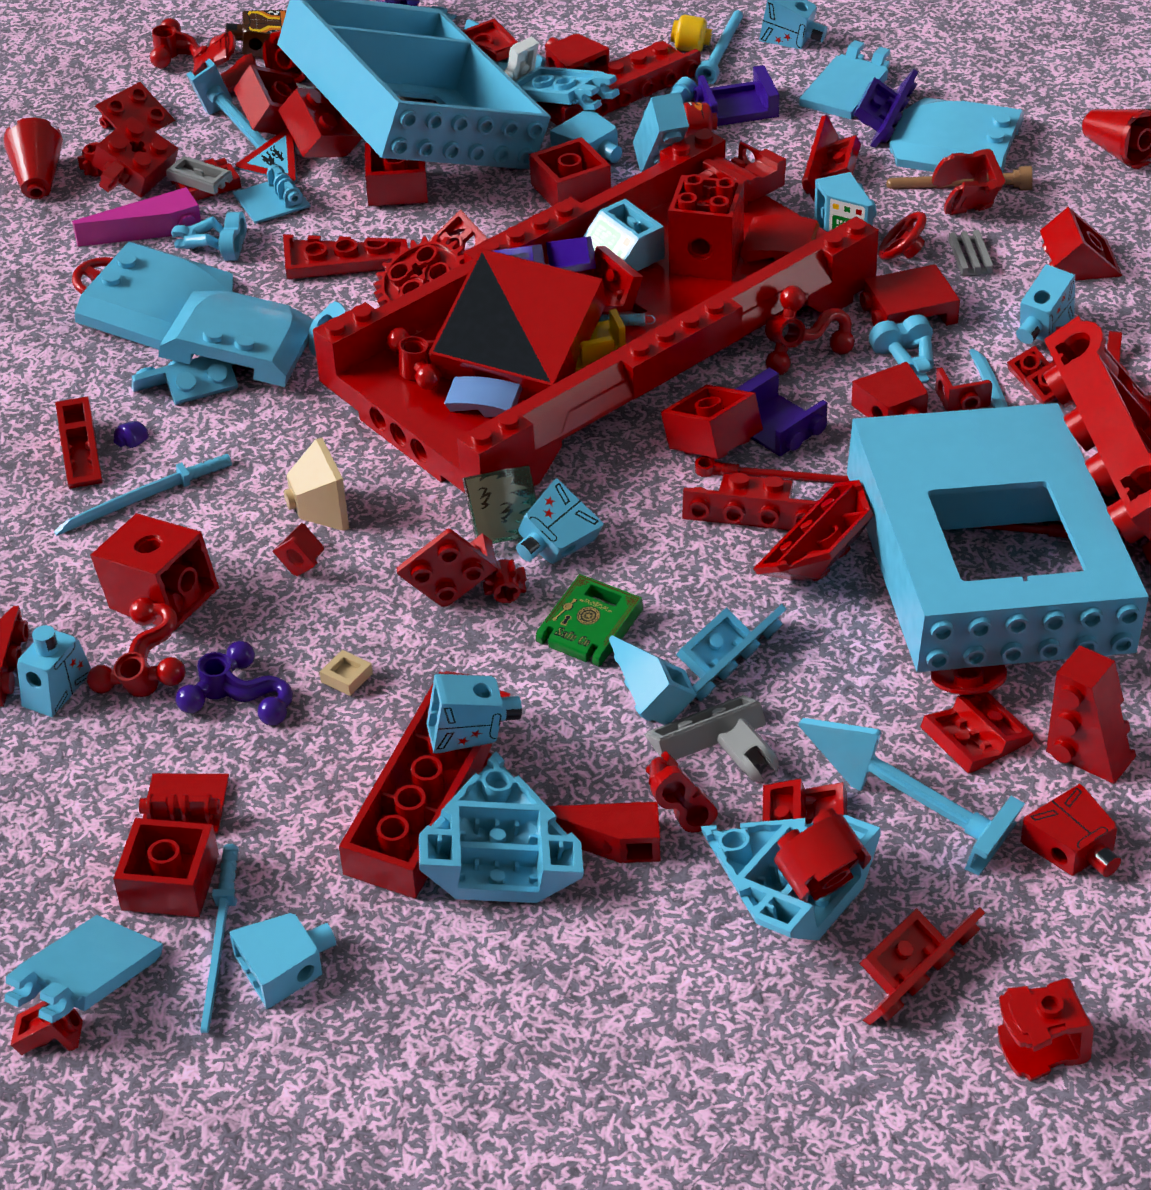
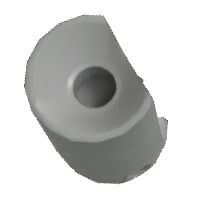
[717,718,779,782]

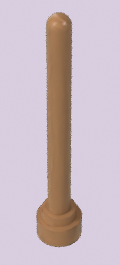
[886,166,1033,190]

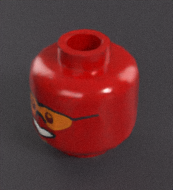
[683,102,718,138]

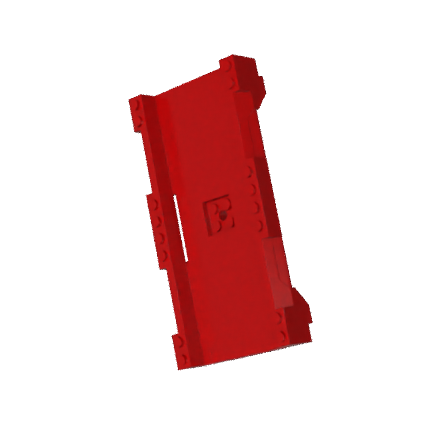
[313,128,879,497]

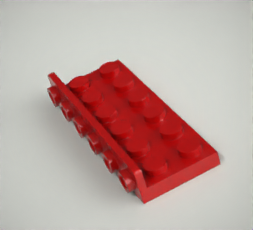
[535,40,701,126]

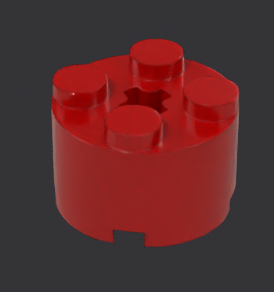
[774,808,871,903]

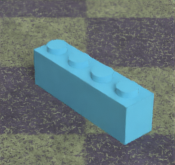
[633,92,689,172]

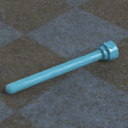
[695,10,743,84]

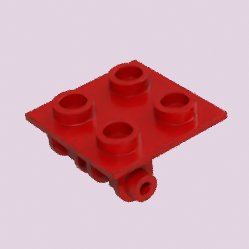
[95,82,176,132]
[139,773,229,834]

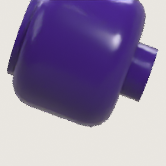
[113,421,149,448]

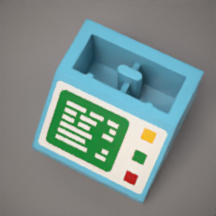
[814,172,877,232]
[583,199,665,271]

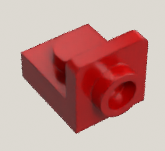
[11,1001,83,1055]

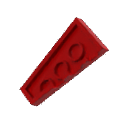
[283,234,408,280]

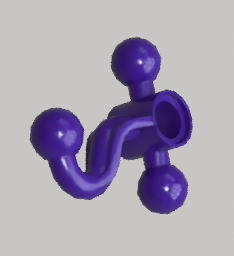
[175,641,293,726]

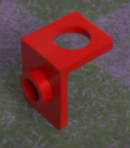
[935,367,992,411]
[272,523,324,576]

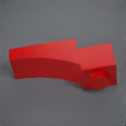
[55,396,103,489]

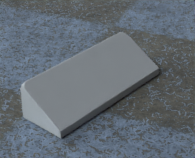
[644,695,766,760]

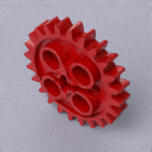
[373,235,465,307]

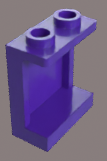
[694,65,780,126]

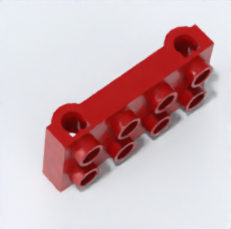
[1043,316,1151,564]

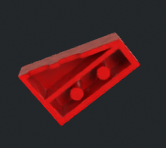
[1046,645,1136,784]

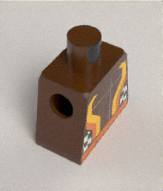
[225,10,286,58]

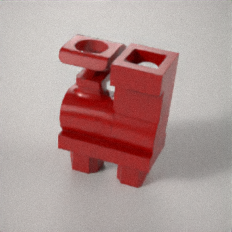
[698,141,786,207]

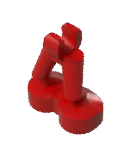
[645,751,718,833]

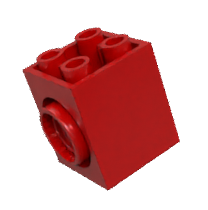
[668,174,744,281]
[90,513,219,631]

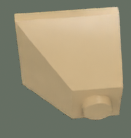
[283,438,350,531]

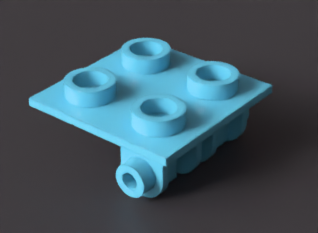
[233,164,311,224]

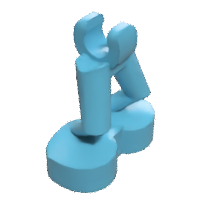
[171,212,247,261]
[868,314,934,383]

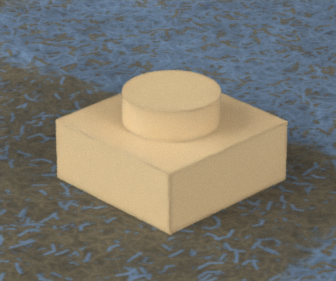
[320,650,373,696]

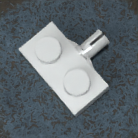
[504,36,539,81]

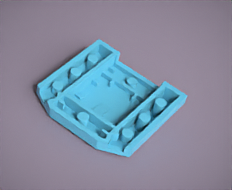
[889,97,1024,173]
[74,241,233,350]
[158,291,314,387]

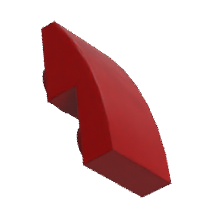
[1007,346,1056,404]

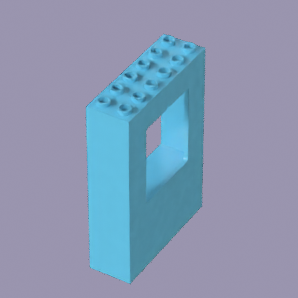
[277,0,551,169]
[847,403,1149,672]

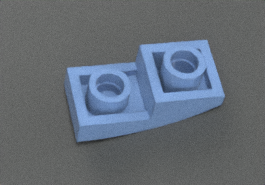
[444,376,523,418]

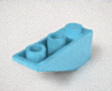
[609,635,697,725]

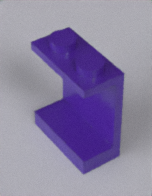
[494,236,596,272]
[736,367,828,457]

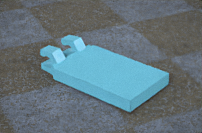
[799,40,890,119]
[515,66,620,110]
[4,915,163,1023]

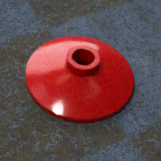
[931,665,1007,695]

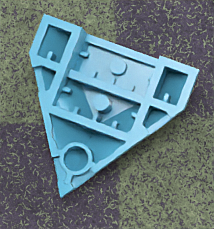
[419,751,584,903]
[701,815,881,941]

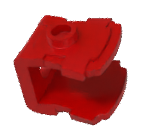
[193,31,256,93]
[932,149,1005,216]
[998,978,1094,1082]

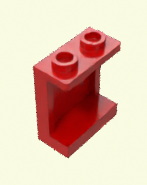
[860,264,960,326]

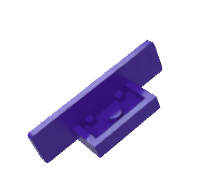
[853,69,918,148]

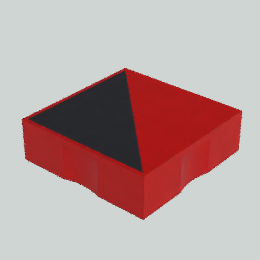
[429,248,607,400]

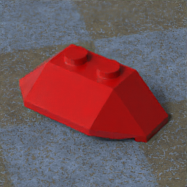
[753,480,874,581]

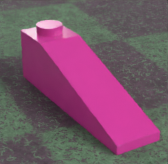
[72,187,201,247]

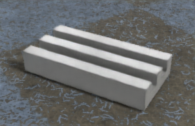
[166,156,233,195]
[948,230,993,276]

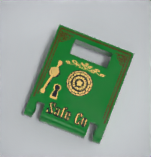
[536,574,643,667]

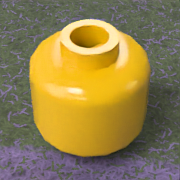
[671,14,712,52]

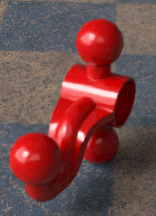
[150,18,219,69]
[765,286,855,375]
[386,327,442,390]
[86,597,186,697]

